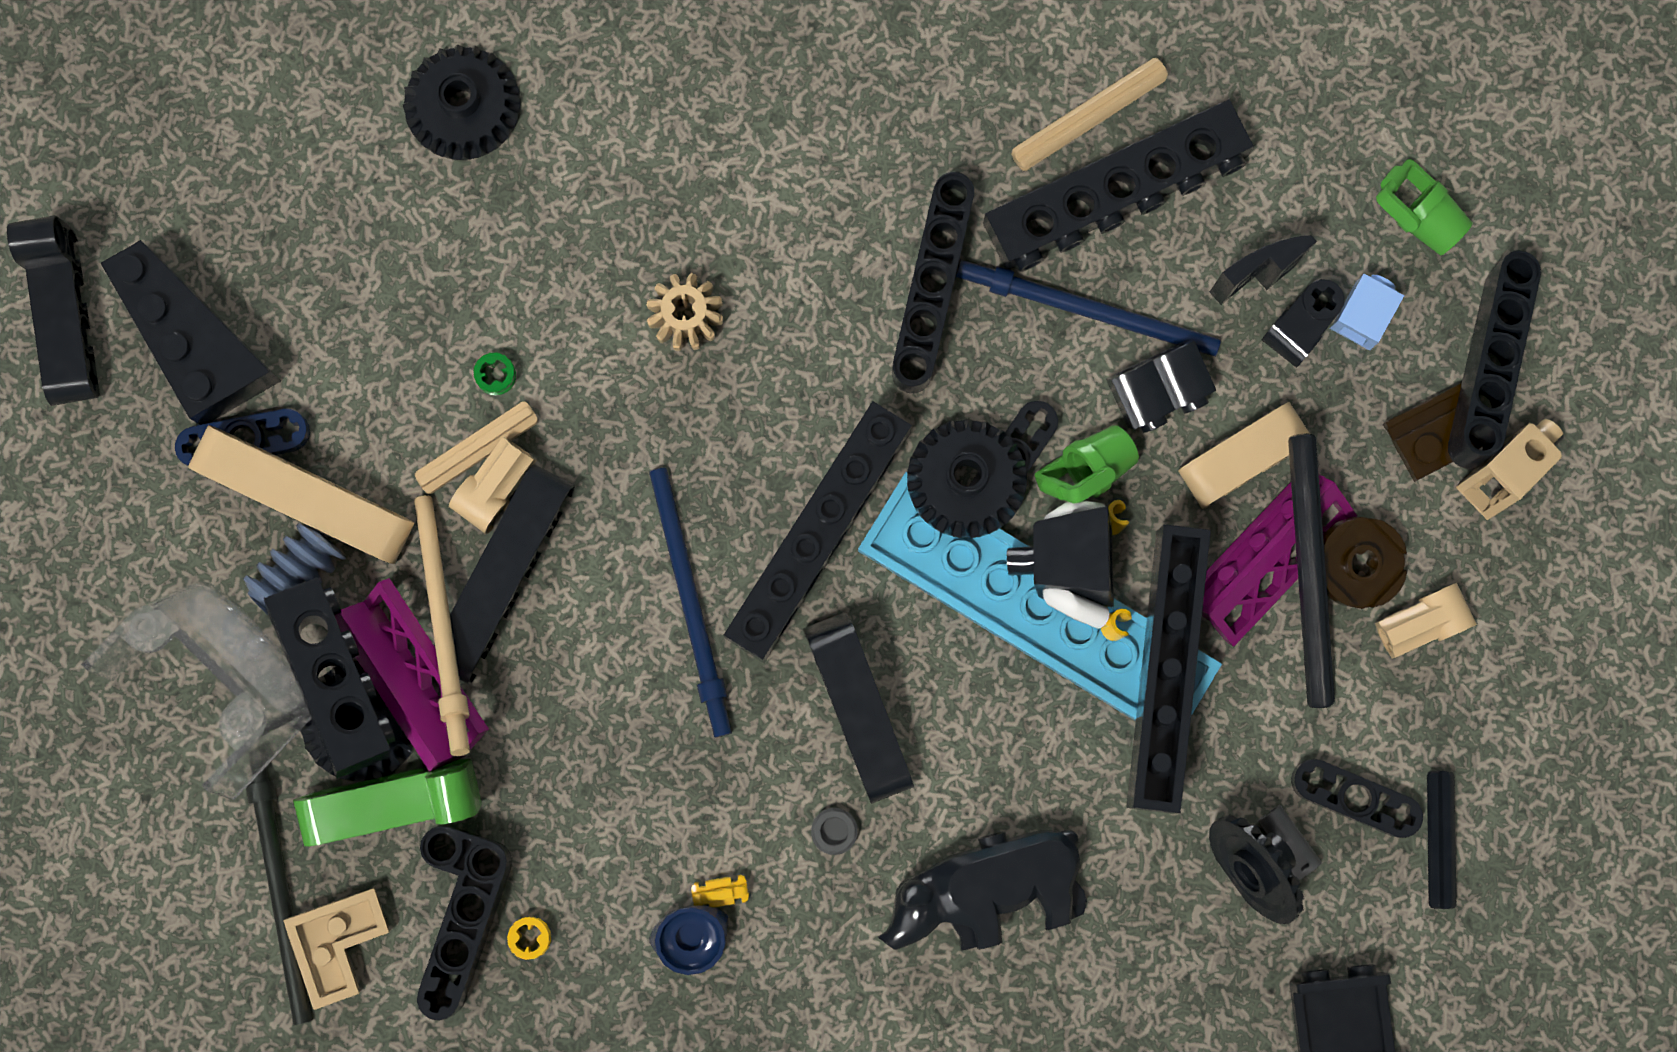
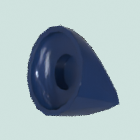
[649,905,728,975]

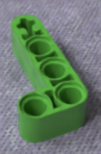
[293,758,482,847]

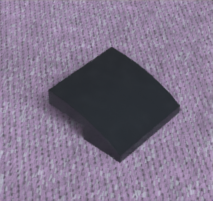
[1209,235,1317,305]

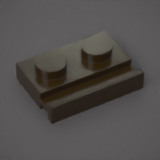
[1383,383,1482,482]

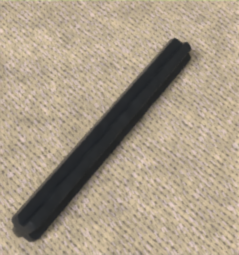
[1288,433,1335,708]

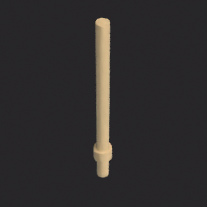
[414,496,470,756]

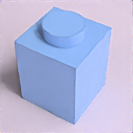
[1330,274,1404,350]

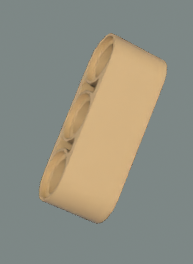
[1178,402,1310,509]

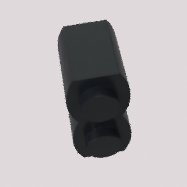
[1106,340,1216,433]

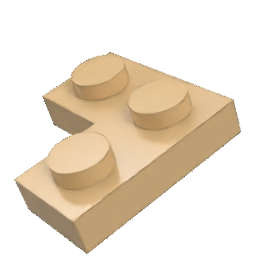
[283,887,390,1010]

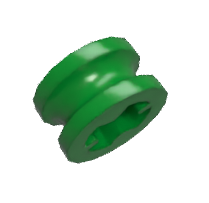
[474,352,516,395]

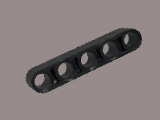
[892,172,974,393]
[1448,250,1541,469]
[434,464,575,685]

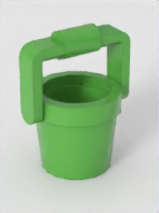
[1376,159,1473,256]
[1034,425,1139,503]

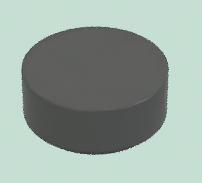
[811,808,858,855]

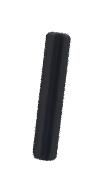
[1427,771,1457,909]

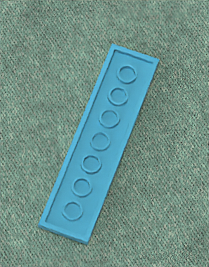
[858,472,1222,721]

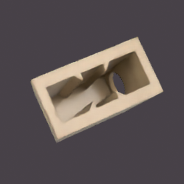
[1456,419,1564,520]

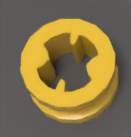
[507,917,551,960]

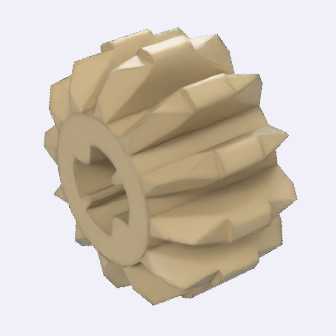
[646,273,723,351]

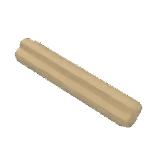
[415,401,538,494]

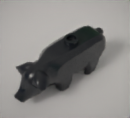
[878,830,1087,951]

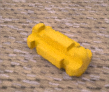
[691,875,749,907]

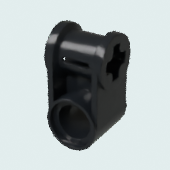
[1261,279,1344,368]

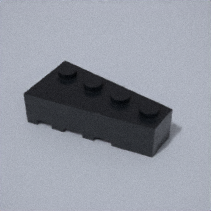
[101,240,281,425]

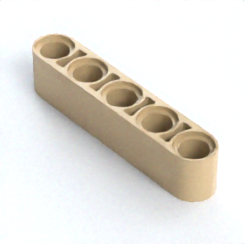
[188,425,414,565]

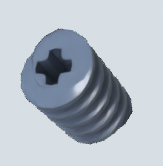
[243,522,346,616]

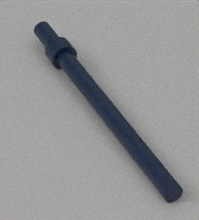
[956,260,1221,357]
[649,468,732,738]

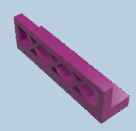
[1202,474,1357,647]
[335,578,489,772]

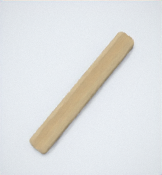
[1012,58,1168,171]

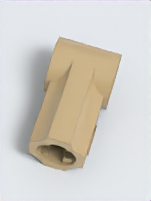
[449,437,537,534]
[1375,583,1477,659]

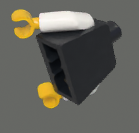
[1007,500,1132,641]

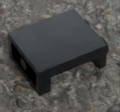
[1289,964,1395,1052]

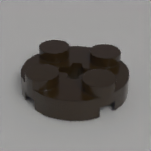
[1323,517,1407,609]

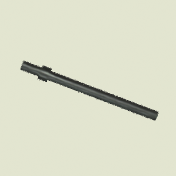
[244,745,312,1025]

